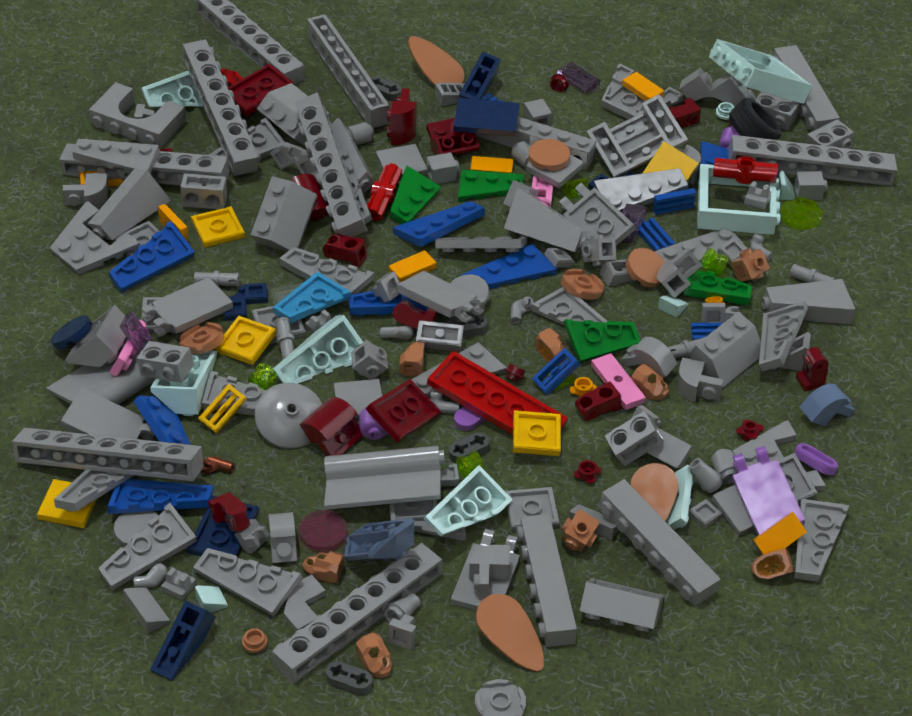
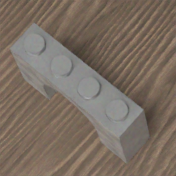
[89,82,186,149]

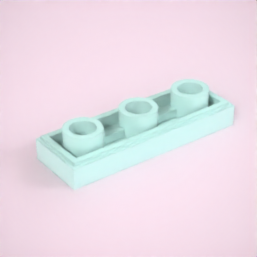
[666,465,694,530]

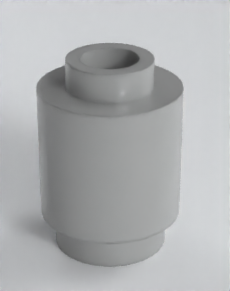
[347,122,374,146]
[511,141,531,169]
[711,449,737,485]

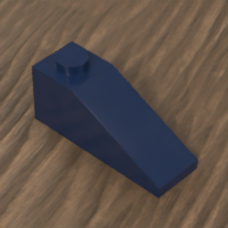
[459,52,501,100]
[150,600,216,681]

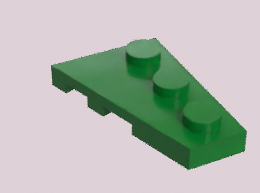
[389,165,441,224]
[458,170,524,202]
[684,270,753,305]
[563,319,641,363]

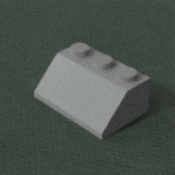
[256,83,331,147]
[251,176,317,252]
[65,305,133,367]
[689,311,761,389]
[580,578,664,632]

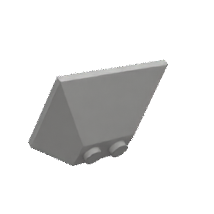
[587,94,688,178]

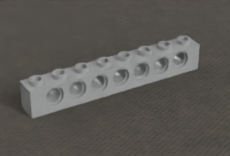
[195,0,305,84]
[307,14,389,128]
[182,39,261,176]
[294,92,368,237]
[728,135,897,185]
[59,144,230,185]
[12,428,203,481]
[272,543,442,684]

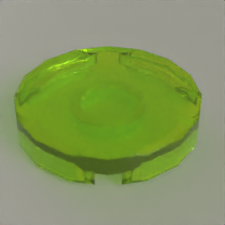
[780,197,823,230]

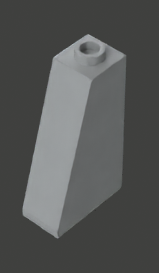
[331,118,375,193]
[88,169,171,240]
[504,188,587,253]
[761,279,855,324]

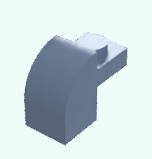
[800,384,855,426]

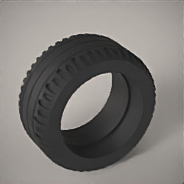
[729,98,781,140]

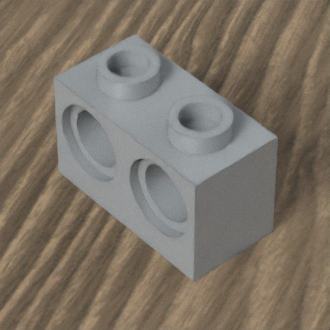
[755,92,800,130]
[806,119,854,149]
[180,173,227,209]
[136,341,194,383]
[605,411,664,466]

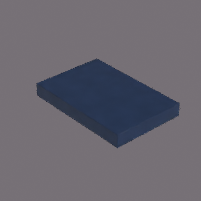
[453,98,520,137]
[187,496,259,557]

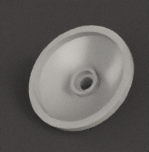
[255,383,322,449]

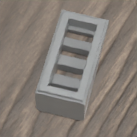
[435,83,465,106]
[600,260,633,286]

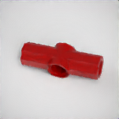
[713,156,778,184]
[367,163,402,221]

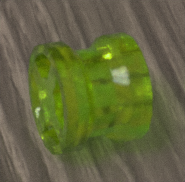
[248,363,277,390]
[456,451,484,479]

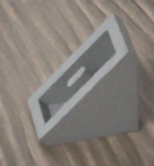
[778,332,811,371]

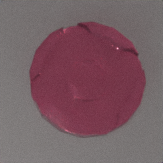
[299,510,348,553]

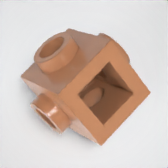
[730,248,770,282]
[561,509,600,552]

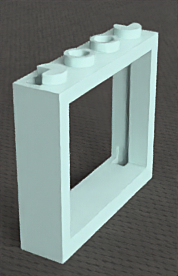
[709,39,812,104]
[697,164,780,235]

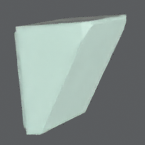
[778,171,795,200]
[658,294,689,318]
[195,586,228,613]

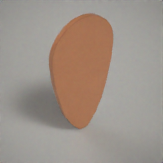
[408,36,465,86]
[630,463,679,522]
[475,594,544,672]

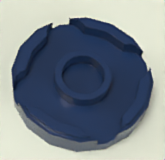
[51,315,92,350]

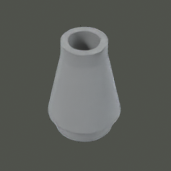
[689,458,722,493]
[385,594,420,623]

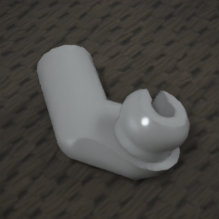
[380,325,414,340]

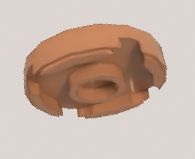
[529,139,570,171]
[625,248,665,288]
[561,269,604,300]
[179,322,224,355]

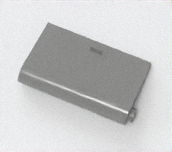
[46,339,156,404]
[324,446,445,510]

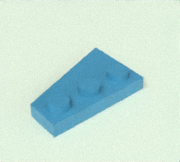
[273,272,351,323]

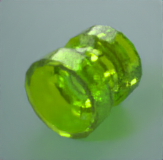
[700,247,729,276]

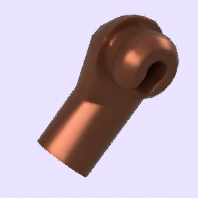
[201,456,235,474]

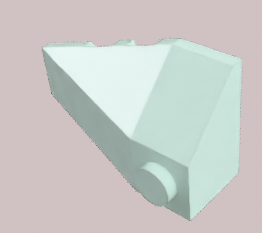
[141,71,203,107]
[273,315,363,384]
[150,350,217,416]
[424,465,513,536]

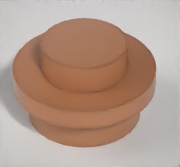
[242,629,267,653]

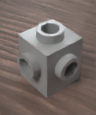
[582,235,617,266]
[351,340,388,380]

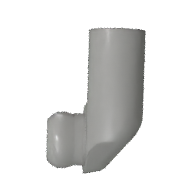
[749,233,773,262]
[510,296,534,324]
[429,391,459,414]
[134,563,167,588]

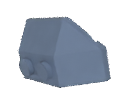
[344,518,414,562]

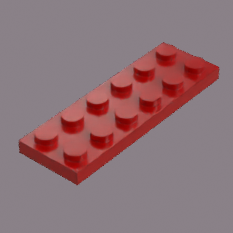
[427,351,568,435]

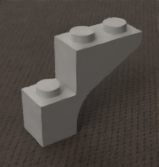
[679,68,756,106]

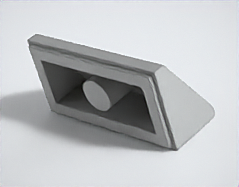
[416,321,464,352]
[647,428,692,468]
[569,505,618,540]
[123,587,170,633]

